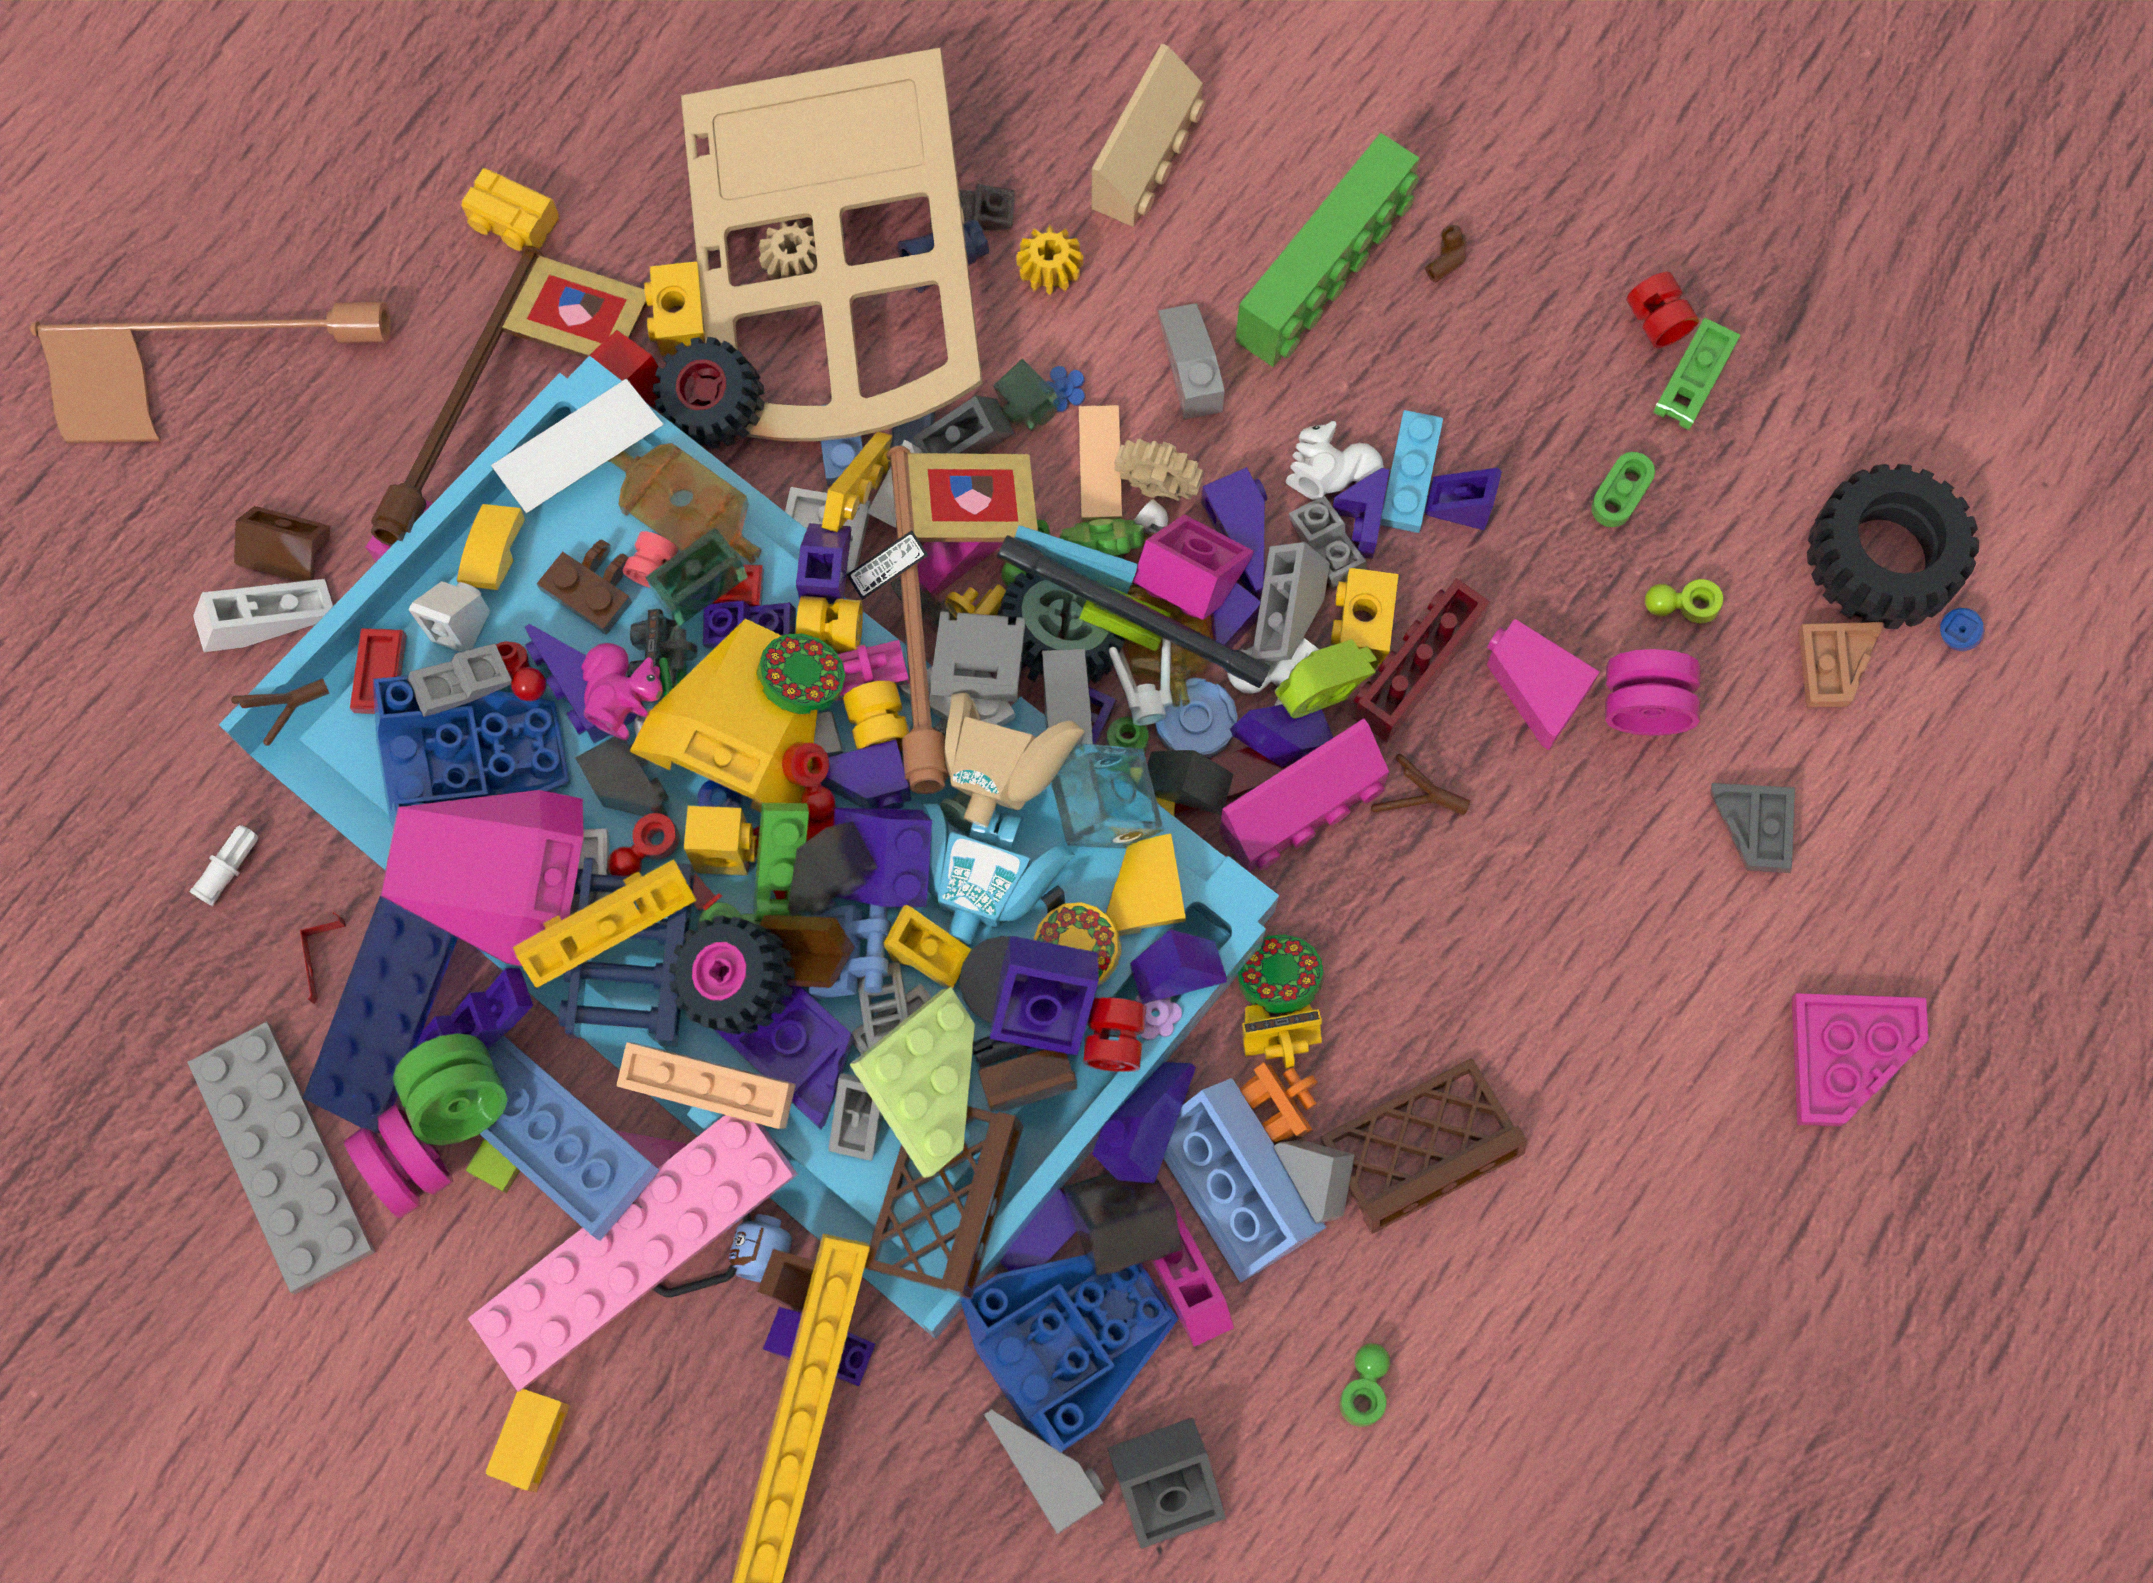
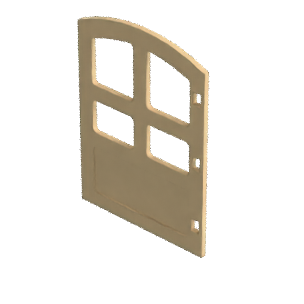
[681,48,983,441]

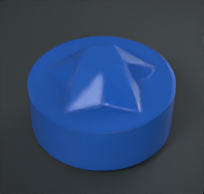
[1940,608,1985,651]

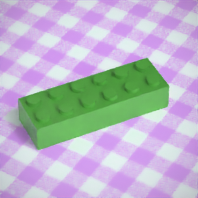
[1235,132,1420,368]

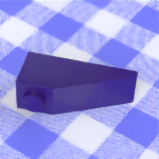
[1201,467,1267,601]
[1092,1062,1196,1183]

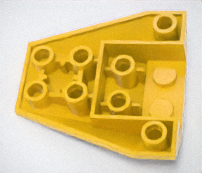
[630,619,817,813]

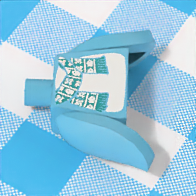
[922,803,1076,944]

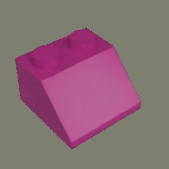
[1132,514,1254,620]

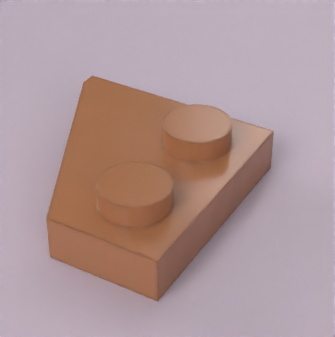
[1798,622,1883,707]

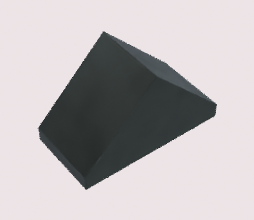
[1140,750,1234,815]

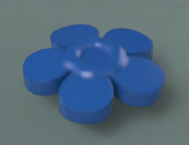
[1041,366,1085,412]

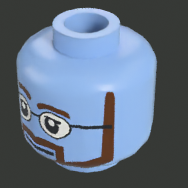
[729,1214,792,1283]

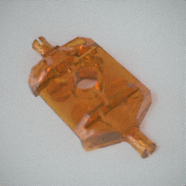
[608,443,762,564]

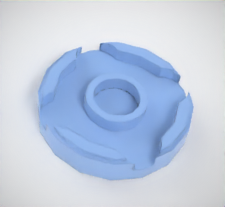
[1155,677,1238,758]

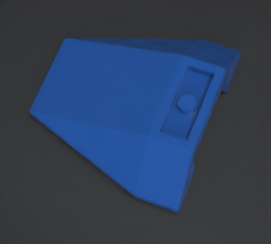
[373,676,569,829]
[961,1245,1178,1453]

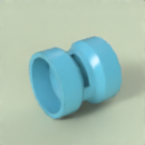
[969,808,1024,852]

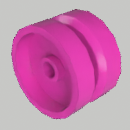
[1605,649,1701,736]
[344,1104,453,1219]

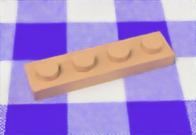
[616,1042,796,1129]

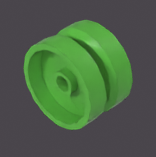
[392,1033,508,1145]

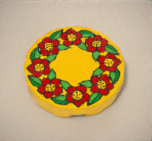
[1033,902,1122,986]

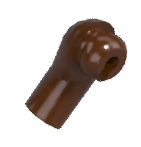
[1425,225,1467,283]

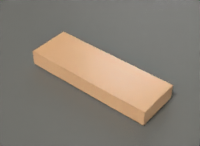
[1079,405,1122,522]

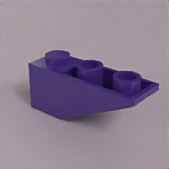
[524,624,637,744]

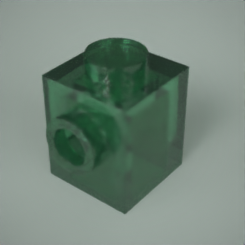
[993,359,1060,431]

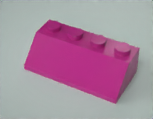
[1219,718,1389,872]

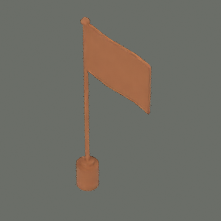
[30,302,391,443]

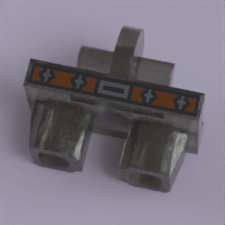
[627,609,698,696]

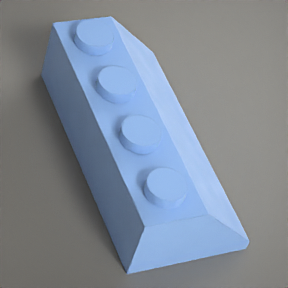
[1163,1078,1326,1283]

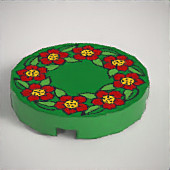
[757,634,845,714]
[1238,934,1323,1013]

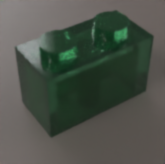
[645,527,748,626]

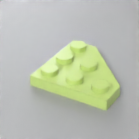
[850,987,975,1178]

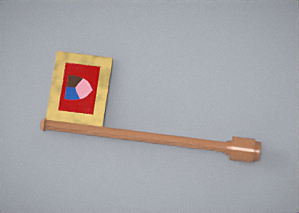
[887,446,1038,794]

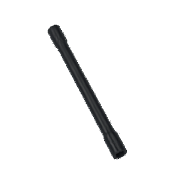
[997,535,1271,688]

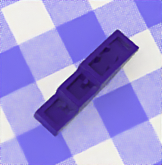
[398,968,533,1063]

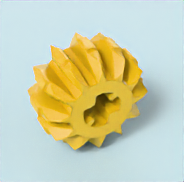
[1016,224,1083,295]

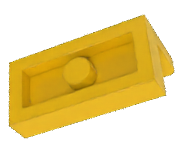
[486,1389,570,1492]

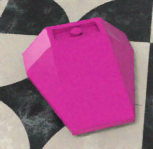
[381,790,584,967]

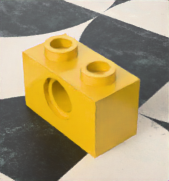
[644,261,705,356]
[1330,568,1398,665]
[684,806,758,876]

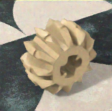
[759,219,817,280]

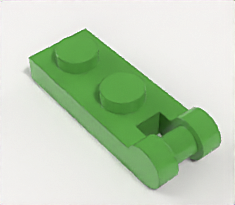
[1653,317,1740,430]
[753,803,809,921]

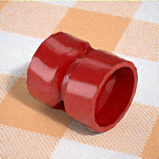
[1626,272,1699,348]
[1083,997,1147,1072]

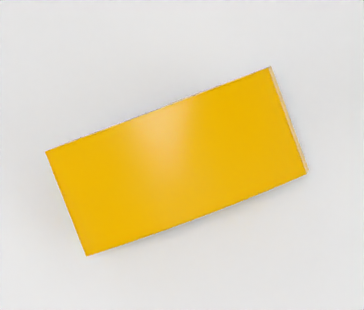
[457,504,525,590]

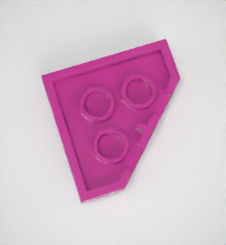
[1792,993,1929,1126]

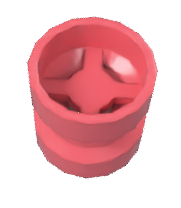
[622,531,678,589]

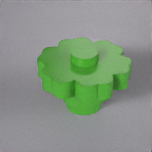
[1060,519,1144,560]

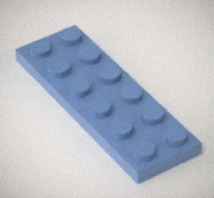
[480,1036,660,1241]

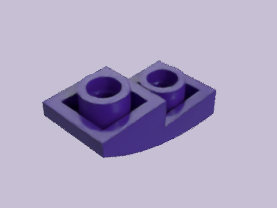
[703,601,796,648]
[999,1188,1090,1271]

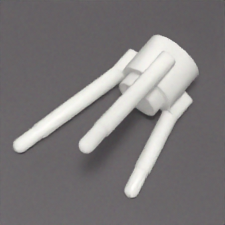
[1109,638,1173,726]

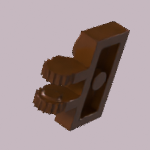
[536,539,632,634]

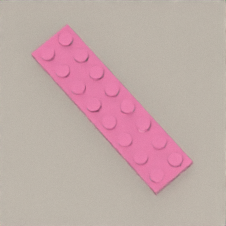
[468,1115,798,1391]

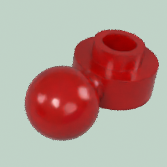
[496,641,546,702]
[782,742,835,820]
[607,813,679,877]

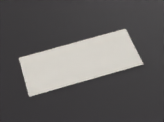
[491,379,663,513]

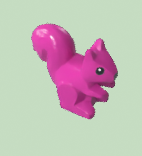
[581,643,663,741]

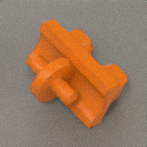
[1240,1062,1318,1144]

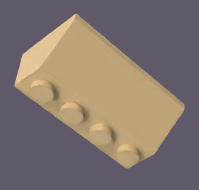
[1092,44,1206,227]

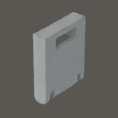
[931,611,1025,702]

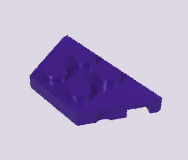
[713,986,854,1130]

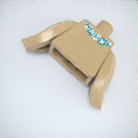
[944,693,1084,828]

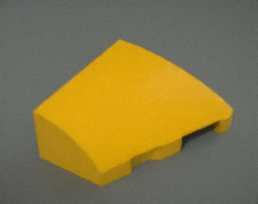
[1106,834,1186,936]

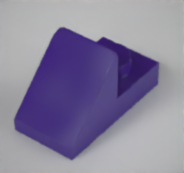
[1333,468,1389,559]

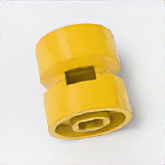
[796,596,863,654]
[843,680,910,752]

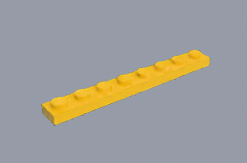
[732,1234,870,1583]

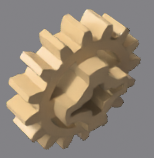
[1114,439,1203,501]

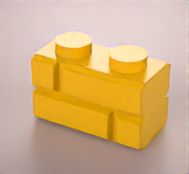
[461,168,559,251]

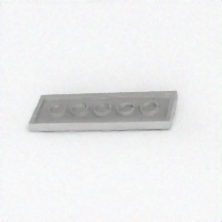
[187,1022,375,1294]

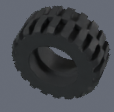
[1807,464,1979,629]

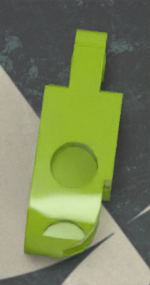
[1275,639,1379,718]

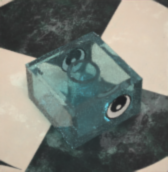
[1051,743,1164,849]

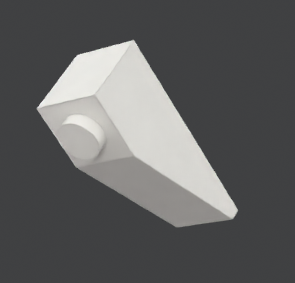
[193,579,333,652]

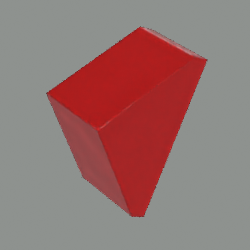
[587,330,660,408]

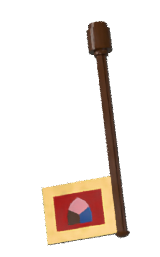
[371,246,647,546]

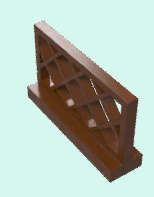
[1320,1058,1527,1234]
[864,1106,1024,1300]

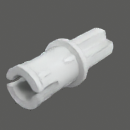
[189,825,258,907]

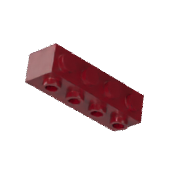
[1354,578,1490,742]

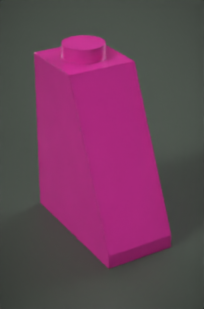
[1487,619,1600,750]

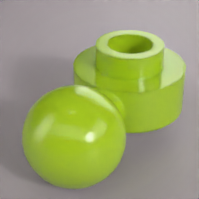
[1645,579,1723,623]

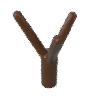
[231,678,330,746]
[1371,754,1470,816]

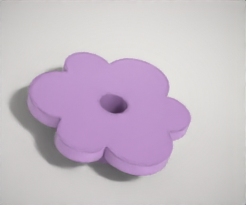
[1135,994,1182,1040]

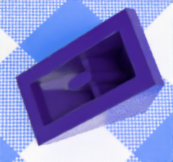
[1424,468,1502,531]
[1210,582,1261,649]
[1130,929,1227,1004]

